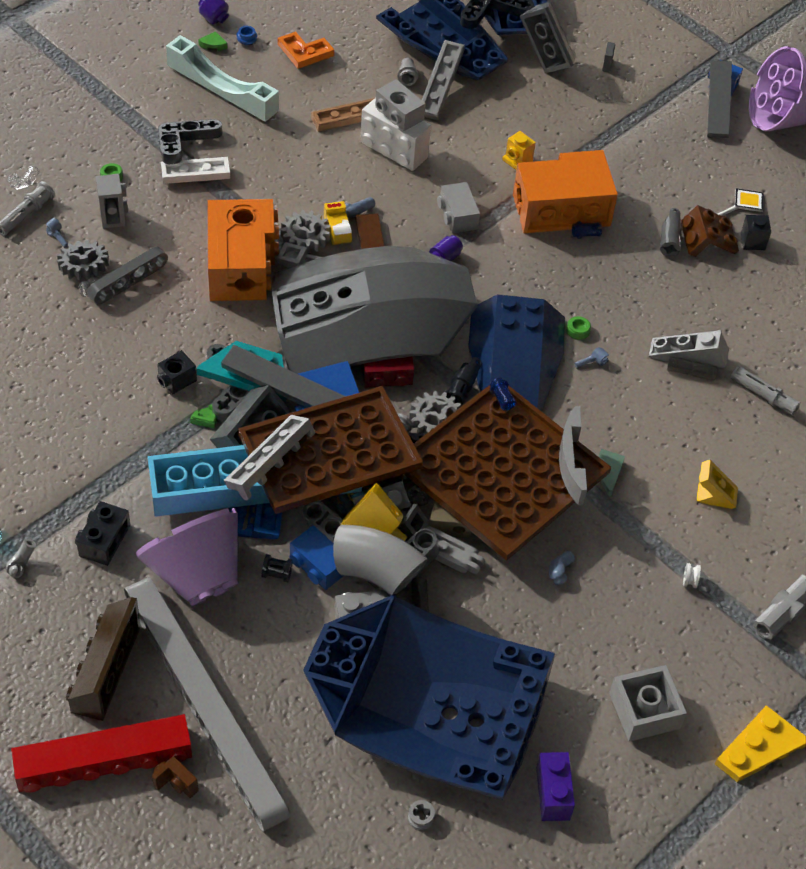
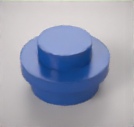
[237,26,257,45]

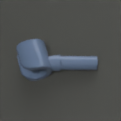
[46,218,68,248]
[574,347,609,368]

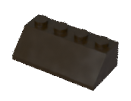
[66,597,141,721]

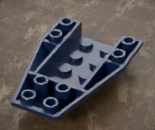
[376,0,508,80]

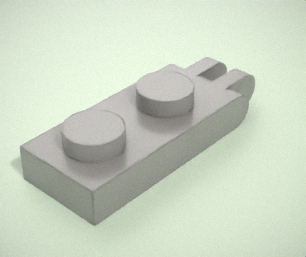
[420,525,485,574]

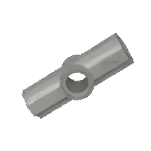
[753,574,806,640]

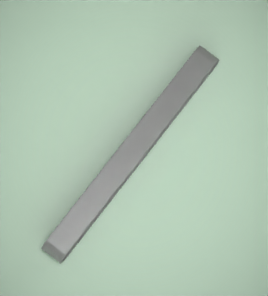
[124,577,290,832]

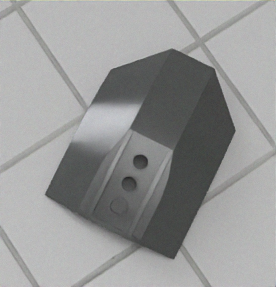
[272,246,478,374]

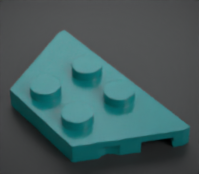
[196,341,287,402]

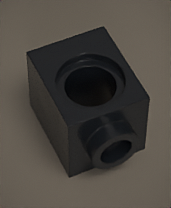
[157,350,197,394]

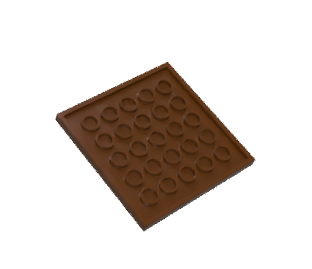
[404,378,611,561]

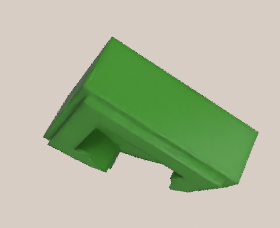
[198,32,228,51]
[190,404,221,428]

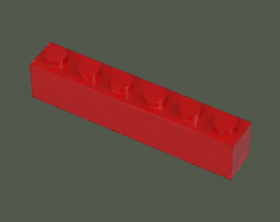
[11,714,192,793]

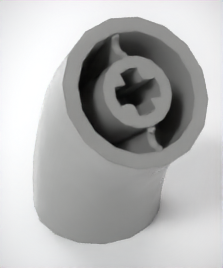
[333,525,428,595]

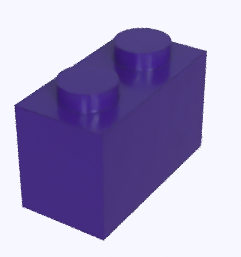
[536,752,575,821]

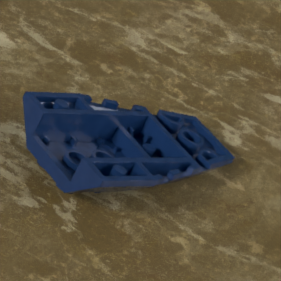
[468,294,565,412]

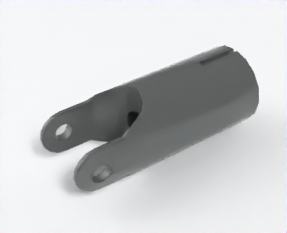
[660,208,682,256]

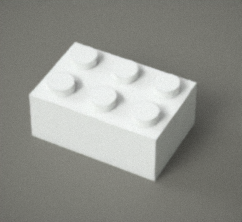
[360,98,431,171]

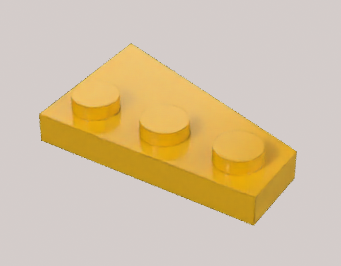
[715,705,806,782]

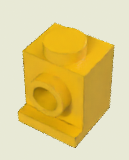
[502,131,536,170]

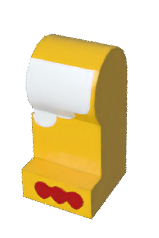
[324,201,352,245]

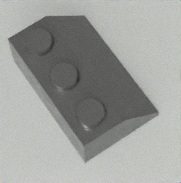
[520,1,575,73]
[210,385,292,448]

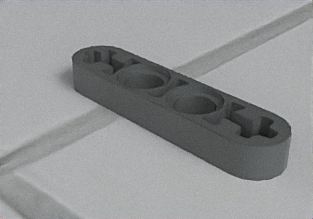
[87,247,168,305]

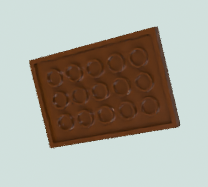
[238,386,423,514]

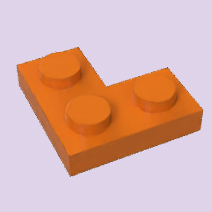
[278,32,334,69]

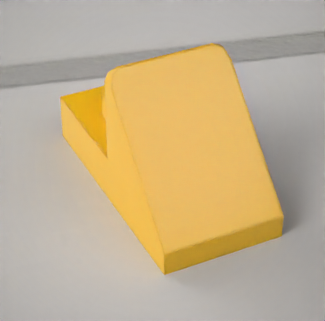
[697,460,738,509]

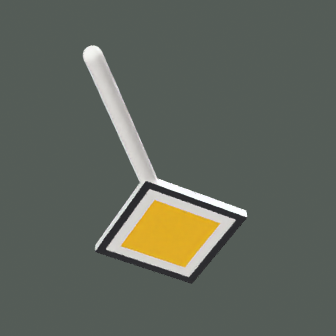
[718,188,764,216]

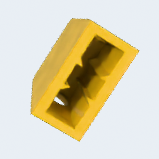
[341,483,407,541]

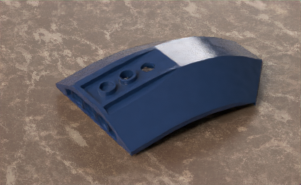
[303,594,555,800]

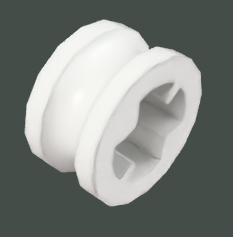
[683,563,701,589]

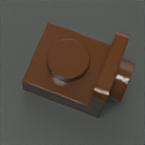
[152,756,199,798]

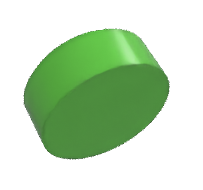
[100,163,123,182]
[566,316,591,340]

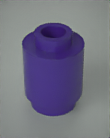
[429,235,463,261]

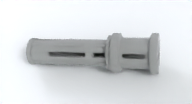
[0,181,55,236]

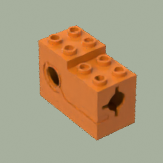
[513,150,618,233]
[208,199,279,301]

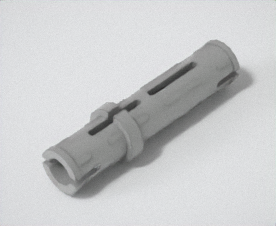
[731,365,801,416]

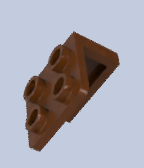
[681,205,739,257]

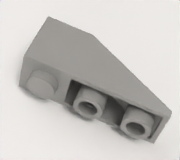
[649,330,729,370]

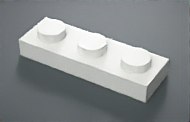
[161,157,230,184]

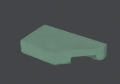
[598,449,625,496]

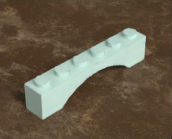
[166,35,279,122]

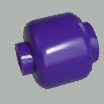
[198,0,229,24]

